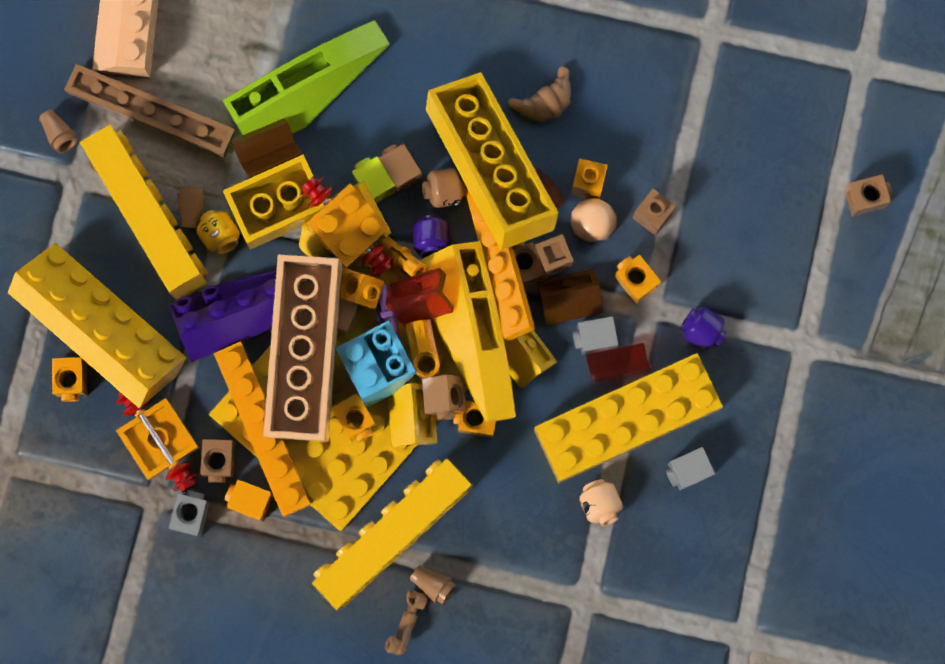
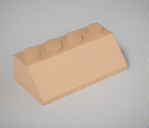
[92,0,159,78]

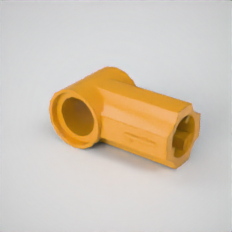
[405,319,440,380]

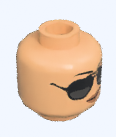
[579,479,623,526]

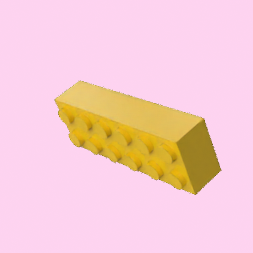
[426,72,558,250]
[79,124,208,300]
[8,243,187,408]
[534,353,723,484]
[312,459,472,611]

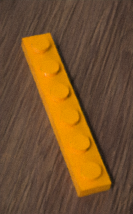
[466,188,535,341]
[214,341,311,517]

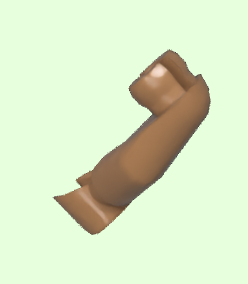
[385,591,427,655]

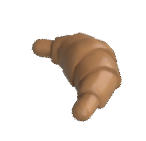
[508,66,571,123]

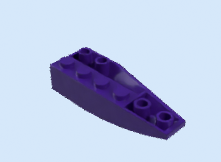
[168,256,343,362]

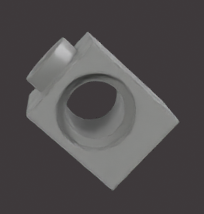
[573,316,618,356]
[666,447,715,491]
[169,490,210,537]

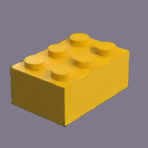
[223,154,322,250]

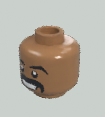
[422,168,467,208]

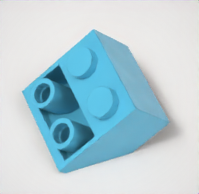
[336,321,416,408]

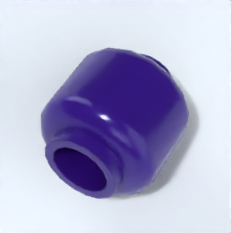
[412,214,451,258]
[681,306,727,350]

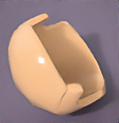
[570,198,617,242]

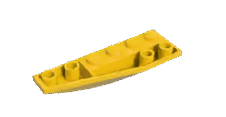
[419,241,516,422]

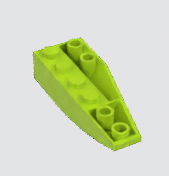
[222,20,390,135]

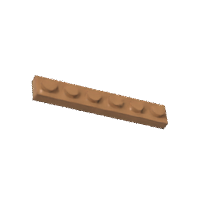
[64,64,236,158]

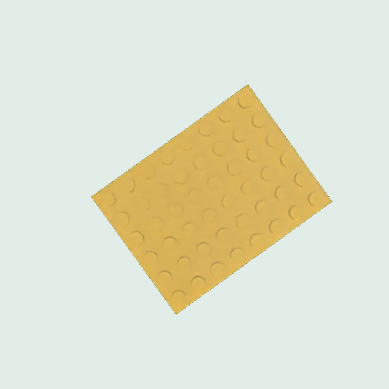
[208,245,468,532]

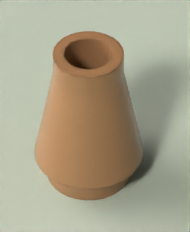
[39,109,77,153]
[177,186,206,228]
[410,565,457,605]

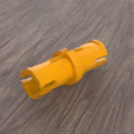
[376,236,428,281]

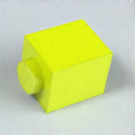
[352,157,396,204]

